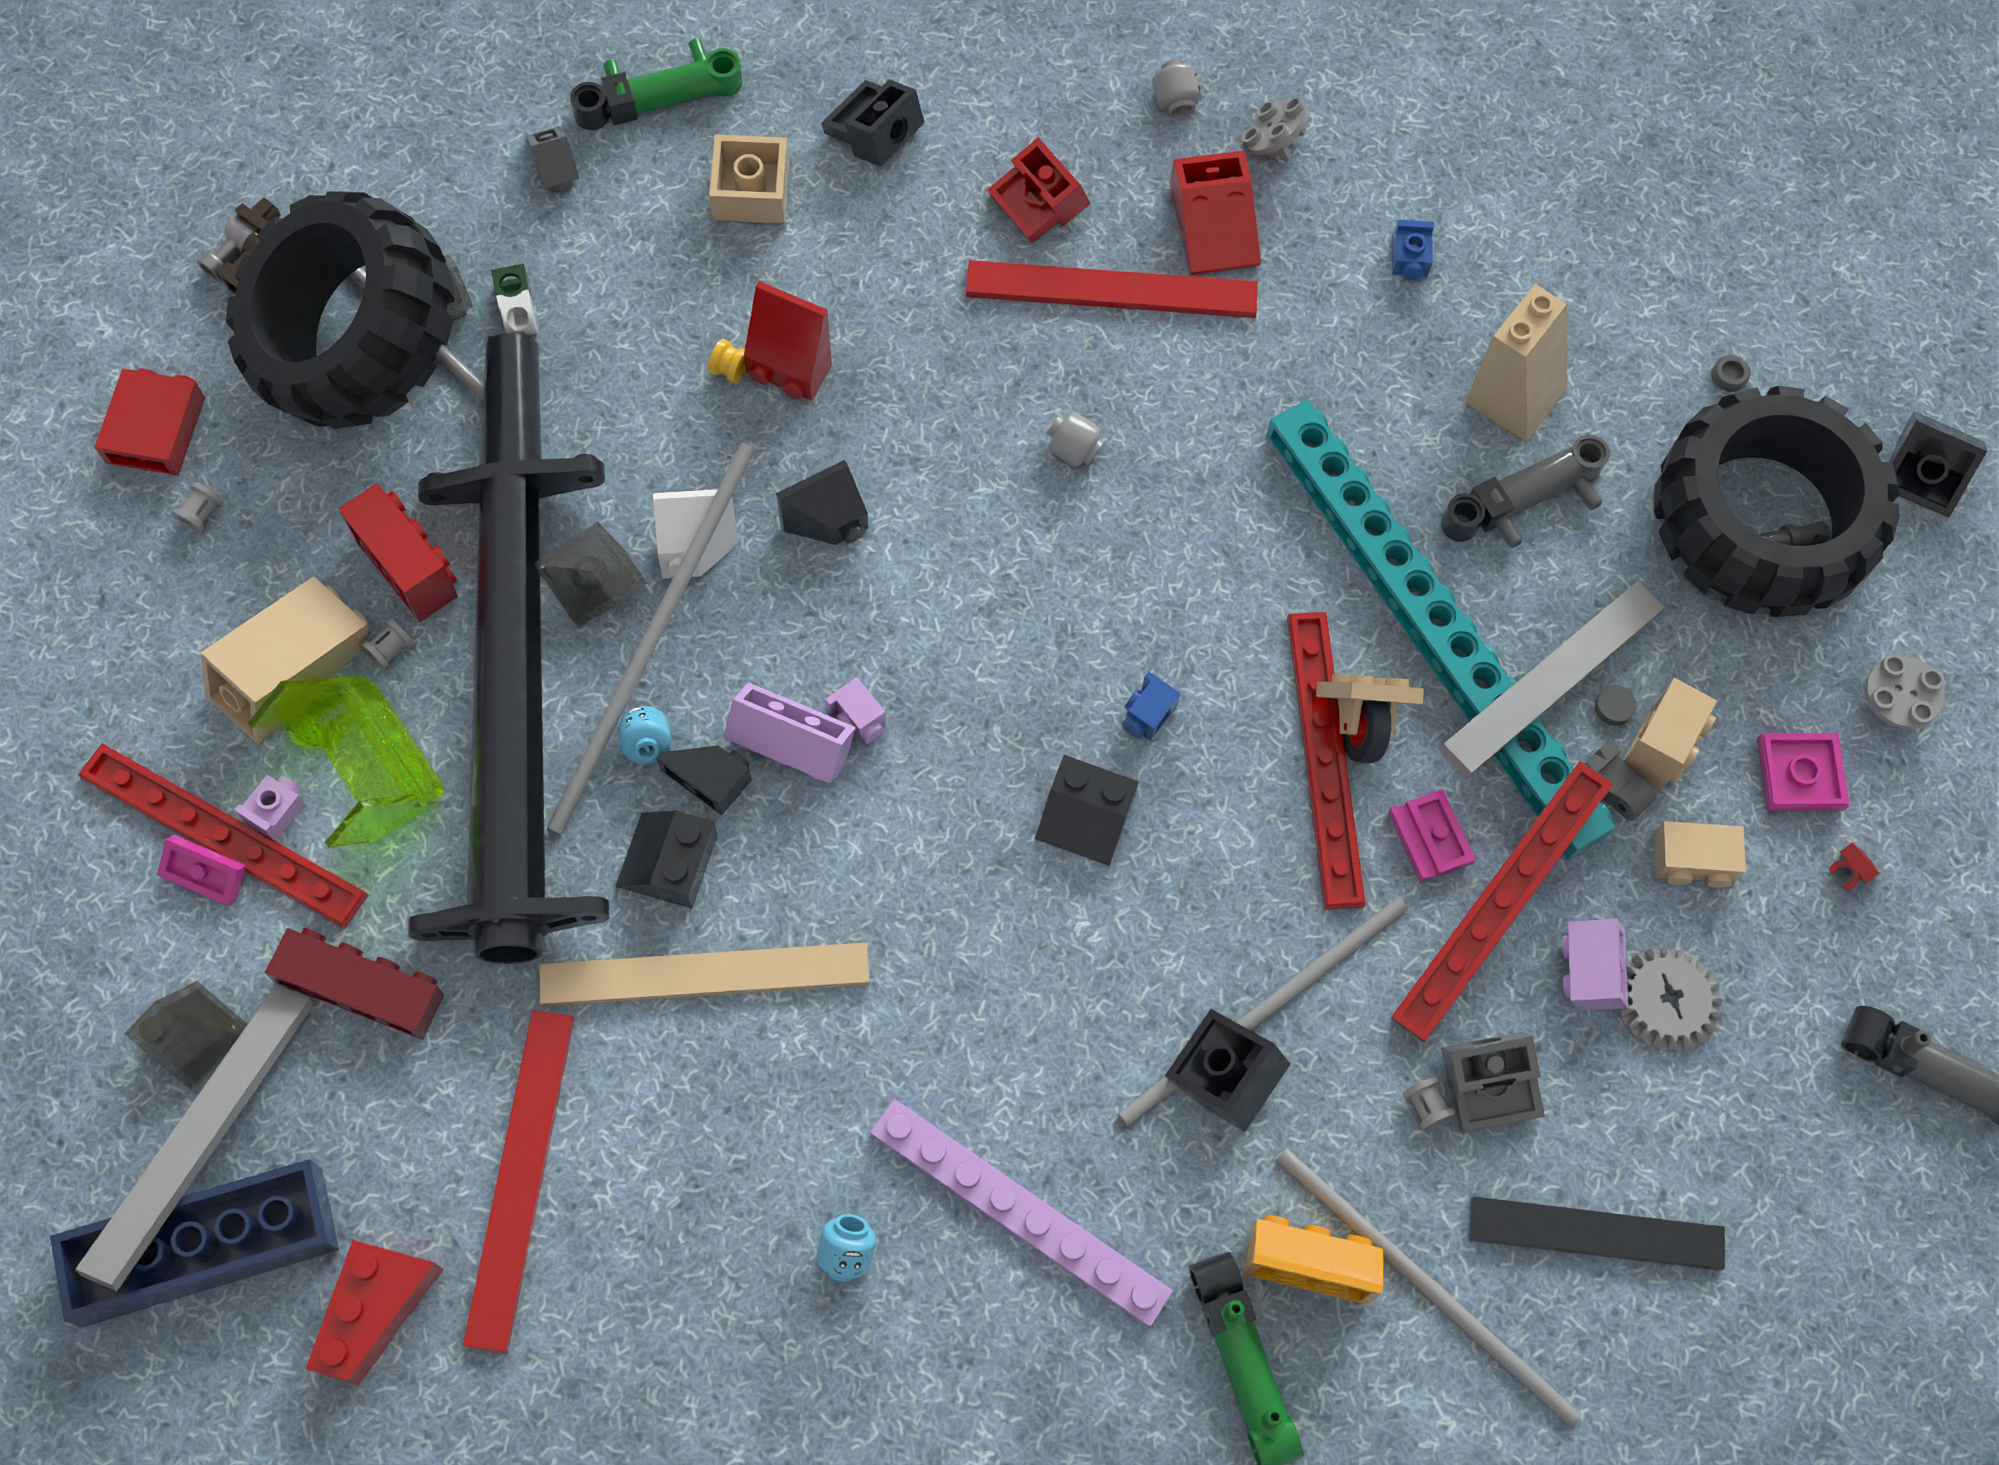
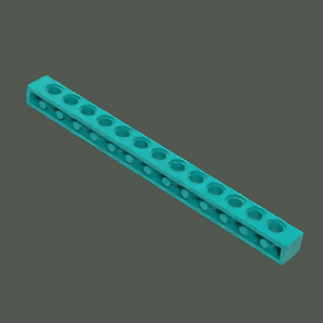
[1266,399,1616,861]

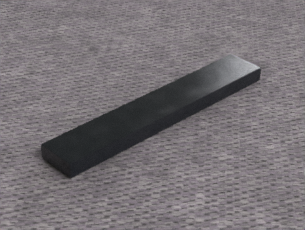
[1469,1197,1725,1271]

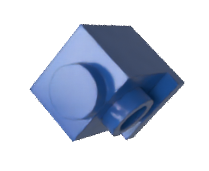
[1392,220,1434,280]
[1122,671,1181,741]

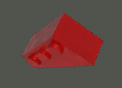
[306,1240,444,1386]

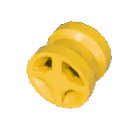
[708,339,746,385]

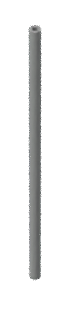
[547,442,756,835]

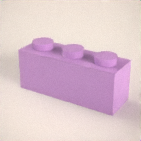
[723,683,856,783]

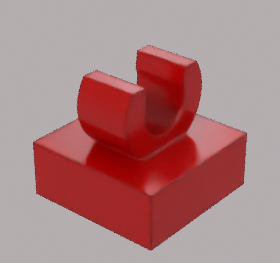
[1829,842,1882,890]

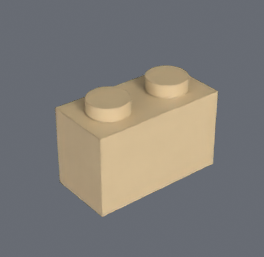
[1654,821,1746,888]

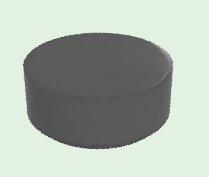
[1711,355,1751,392]
[1595,685,1636,725]

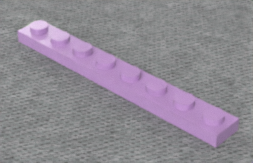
[870,1099,1173,1328]

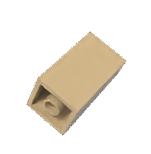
[1465,284,1567,442]
[200,576,368,745]

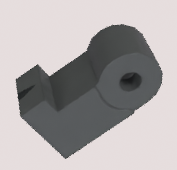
[1585,740,1656,821]

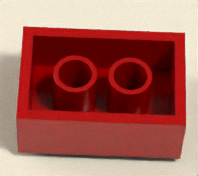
[338,482,458,622]

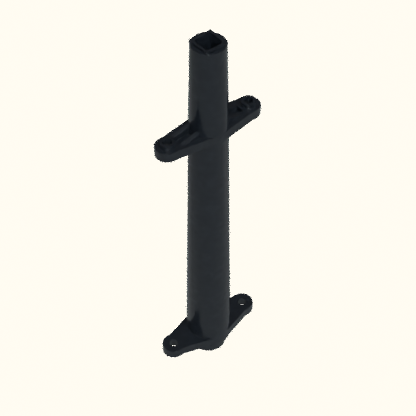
[408,332,610,964]

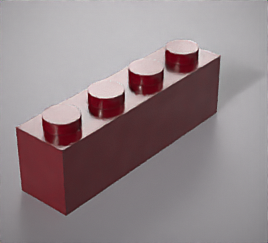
[264,928,444,1040]

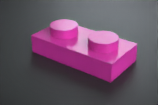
[157,835,246,906]

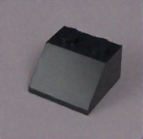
[1889,411,1987,517]
[1035,755,1139,866]
[616,810,718,908]
[1165,1009,1291,1132]

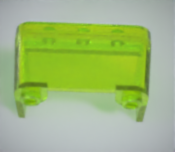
[248,676,444,848]

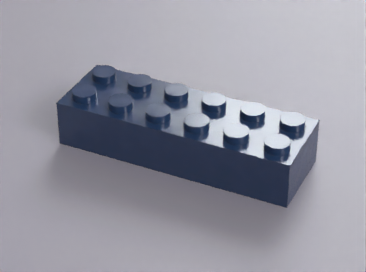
[50,1159,339,1328]

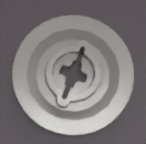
[1618,946,1723,1051]

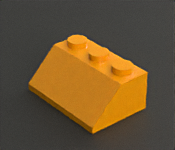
[1243,1215,1383,1305]

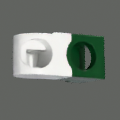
[491,263,537,335]

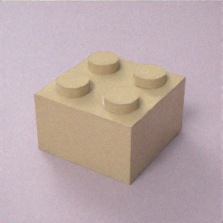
[709,134,789,224]
[1623,678,1717,790]

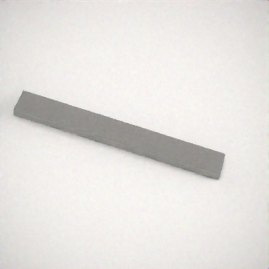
[1439,581,1665,779]
[75,985,314,1291]

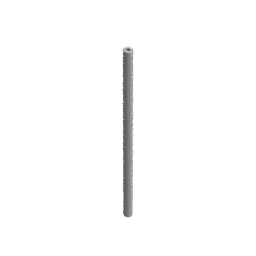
[1117,897,1408,1127]
[1276,1148,1581,1427]

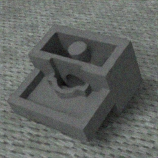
[1441,1032,1545,1132]

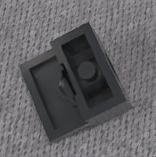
[821,79,925,166]

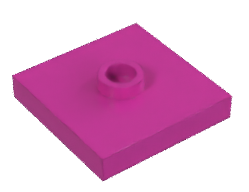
[1757,733,1850,812]

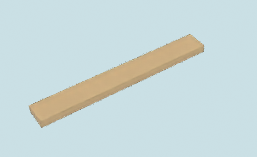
[540,942,870,1007]

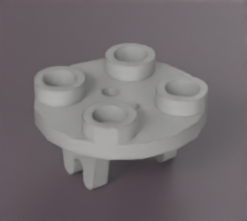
[1241,96,1309,162]
[1865,654,1945,730]

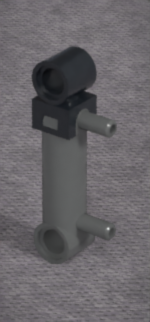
[1441,435,1610,548]
[1841,1006,1999,1125]

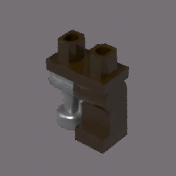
[196,197,281,294]

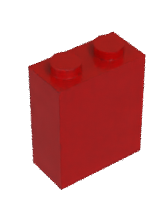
[94,368,205,476]

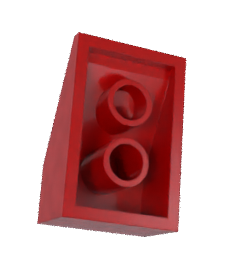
[744,281,832,401]

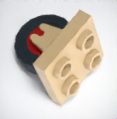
[1316,674,1424,764]

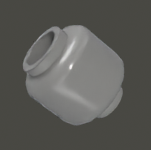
[1152,60,1202,116]
[1046,411,1104,467]

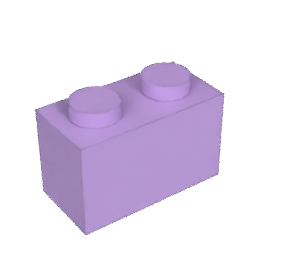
[1562,919,1628,1010]

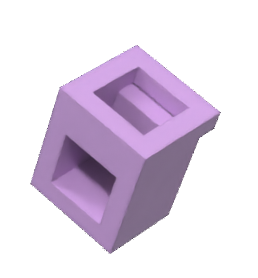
[825,677,886,744]
[234,775,306,841]

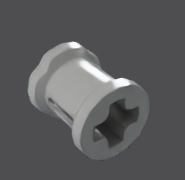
[171,482,223,533]
[360,619,414,670]
[1403,1076,1456,1130]

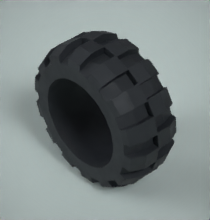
[226,191,455,429]
[1654,386,1900,617]

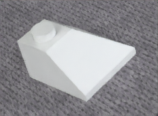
[653,489,738,579]

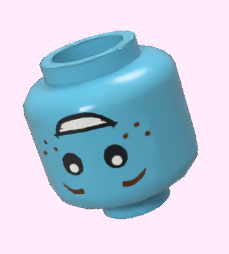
[618,706,672,765]
[816,1214,876,1282]

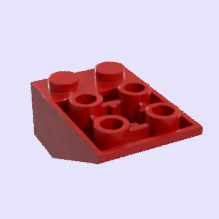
[1170,150,1261,275]

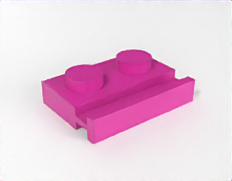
[1388,789,1476,883]

